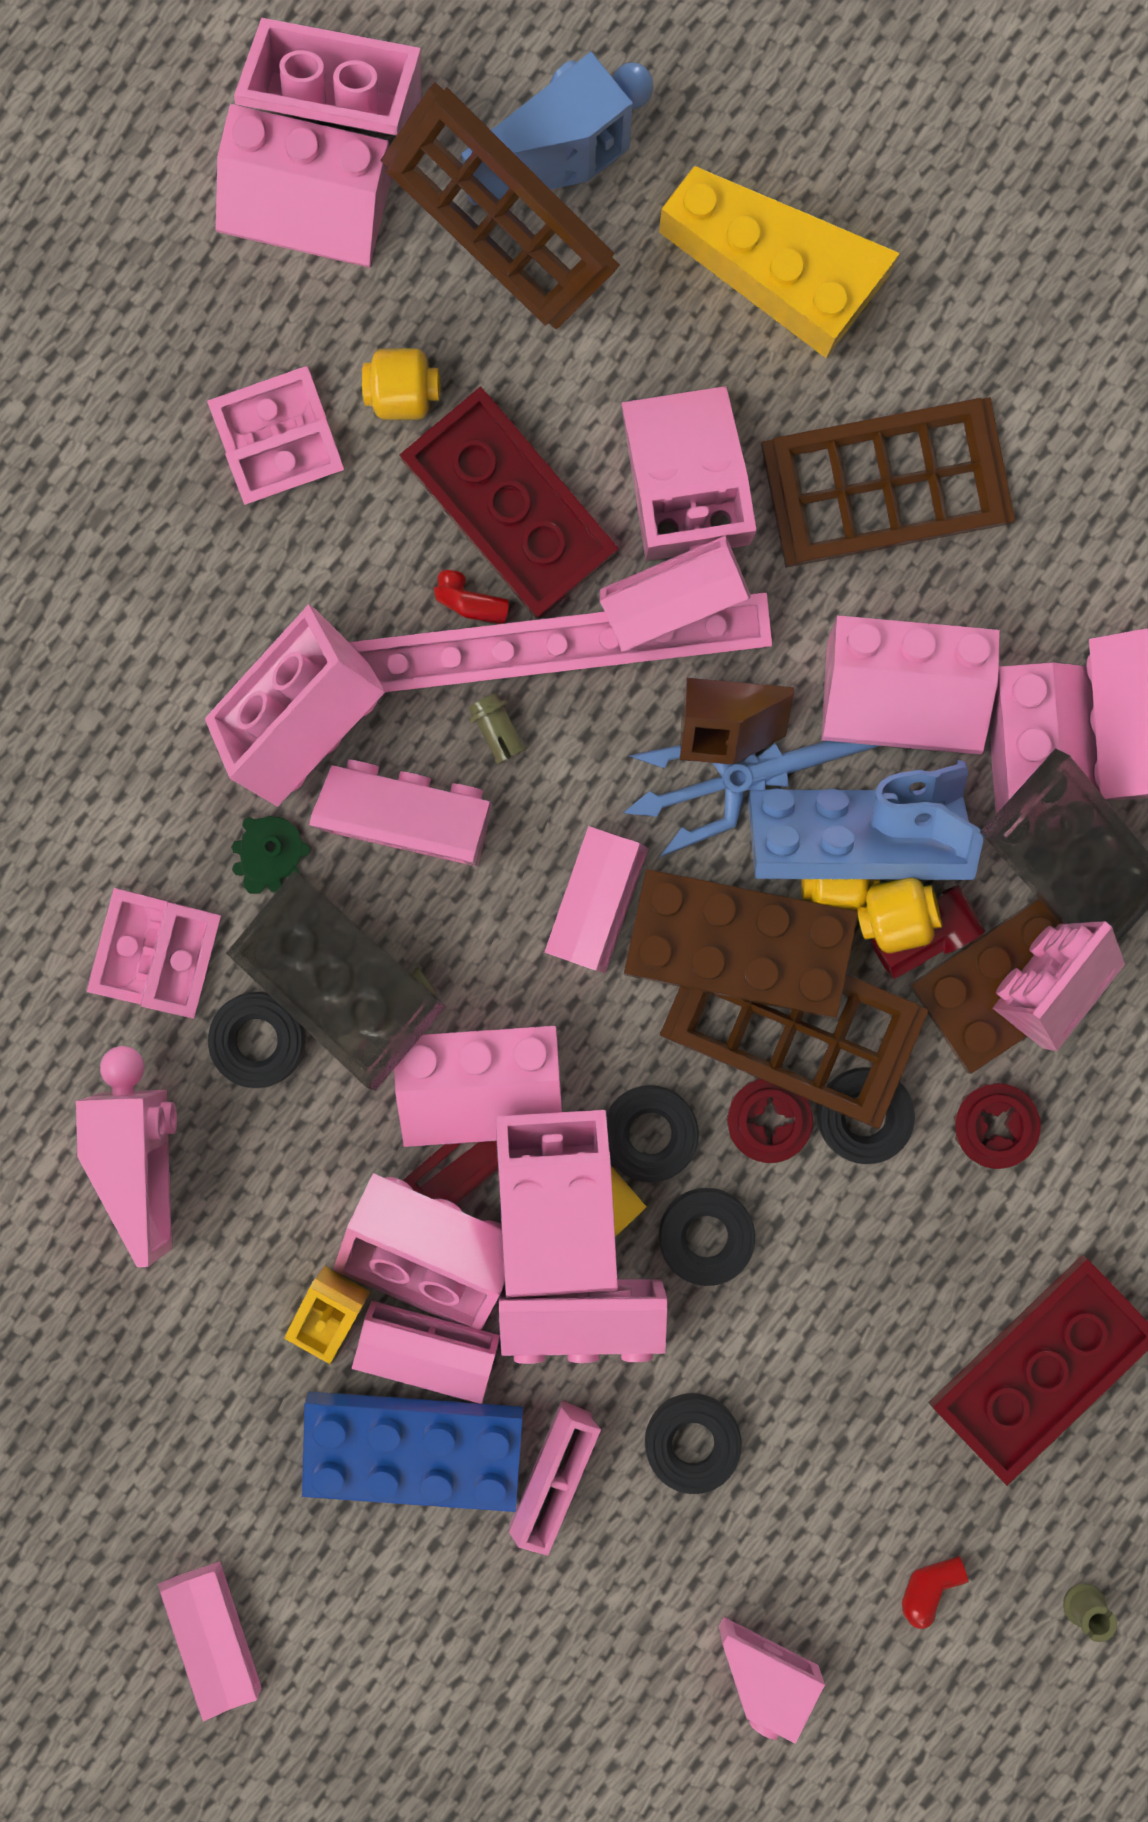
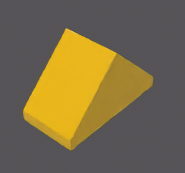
[284,1266,371,1364]

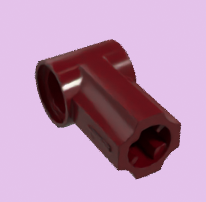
[869,884,986,979]

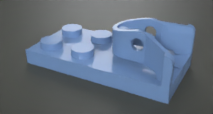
[749,760,983,880]

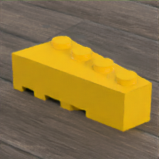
[659,166,900,358]

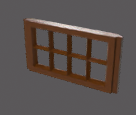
[380,82,620,330]
[761,397,1015,568]
[660,974,929,1130]

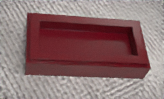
[402,1141,498,1204]

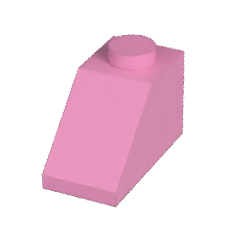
[719,1617,825,1744]

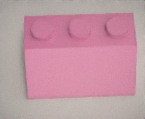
[234,18,421,136]
[215,104,392,268]
[205,604,385,807]
[822,615,1000,755]
[1086,628,1148,800]
[989,663,1104,833]
[309,759,492,867]
[392,1026,562,1147]
[333,1173,505,1330]
[499,1279,667,1364]

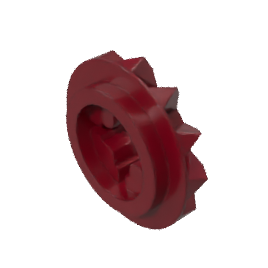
[726,1079,813,1163]
[953,1083,1041,1169]

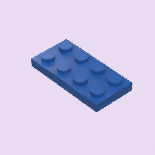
[302,1391,523,1512]

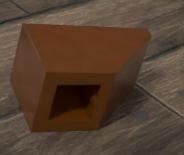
[680,678,794,765]

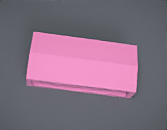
[599,535,751,652]
[544,826,649,974]
[352,1300,500,1404]
[509,1400,601,1556]
[157,1562,262,1722]

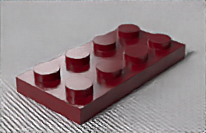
[399,386,619,620]
[928,1255,1148,1486]

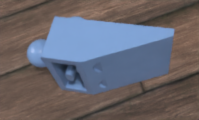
[461,51,653,206]

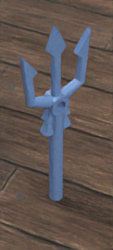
[623,741,879,858]

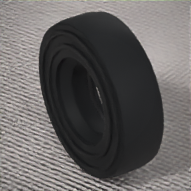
[208,992,306,1088]
[817,1067,915,1164]
[606,1085,699,1183]
[659,1188,755,1286]
[645,1393,742,1494]

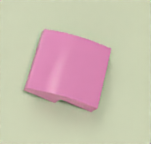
[207,366,345,505]
[86,887,221,1019]

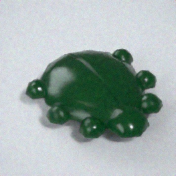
[231,816,310,894]

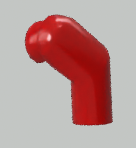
[433,570,509,624]
[902,1556,969,1629]

